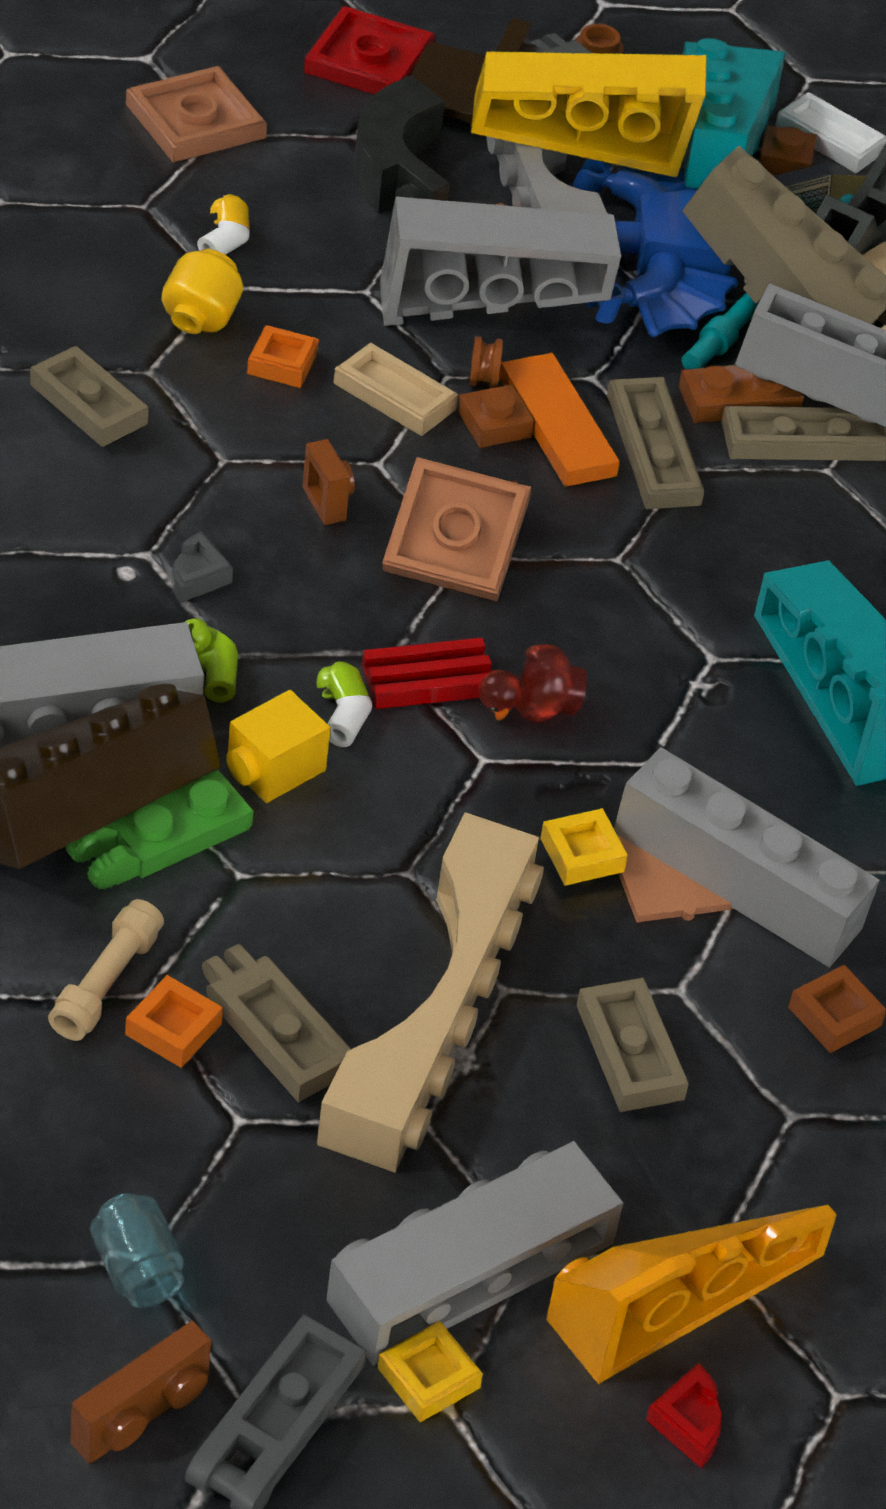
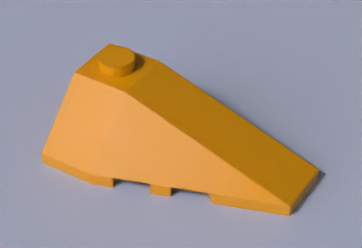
[546,1204,837,1384]

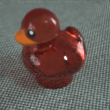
[478,644,587,723]

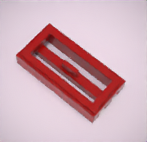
[362,638,498,709]

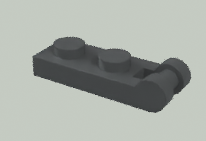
[185,1314,366,1509]

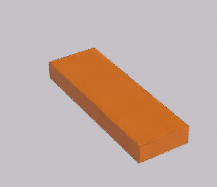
[499,353,620,487]

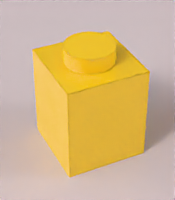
[226,689,331,804]

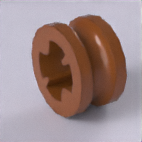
[469,336,503,388]

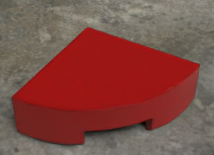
[646,1363,722,1468]

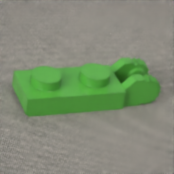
[65,770,254,890]

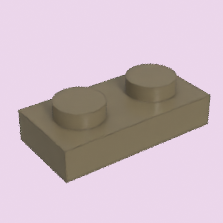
[30,346,149,447]
[576,978,689,1112]

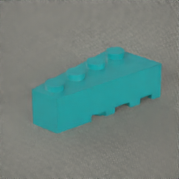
[683,38,785,189]
[754,560,886,786]

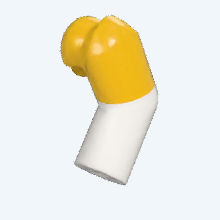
[197,194,250,255]

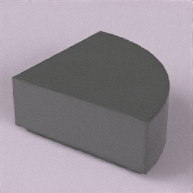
[172,531,233,603]

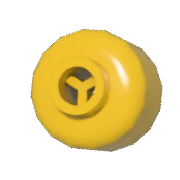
[161,249,244,334]

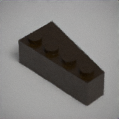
[0,684,221,869]

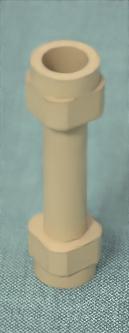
[48,899,164,1041]

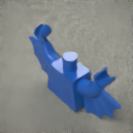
[572,159,738,338]

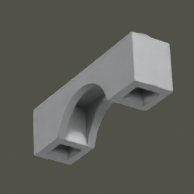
[487,136,607,214]

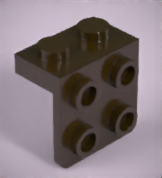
[411,18,536,125]

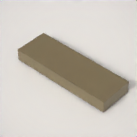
[607,377,704,509]
[721,406,886,461]

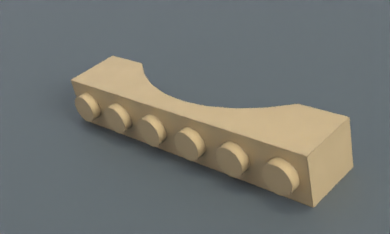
[317,812,544,1173]

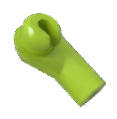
[185,618,238,703]

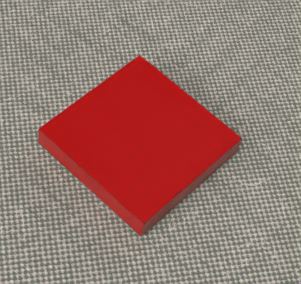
[304,6,436,95]

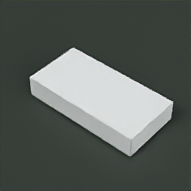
[775,92,886,173]

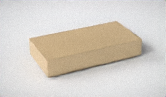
[334,342,459,436]

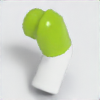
[316,661,372,747]

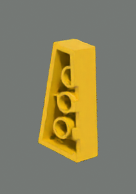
[471,52,706,178]

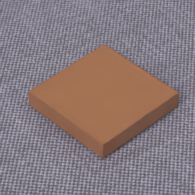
[126,66,267,163]
[382,457,531,602]

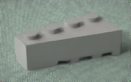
[380,197,621,326]

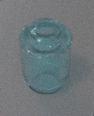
[90,1193,184,1308]

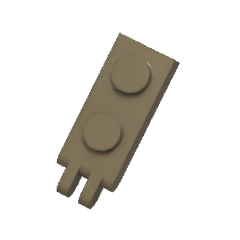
[202,944,350,1103]

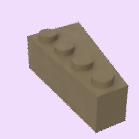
[682,146,886,325]

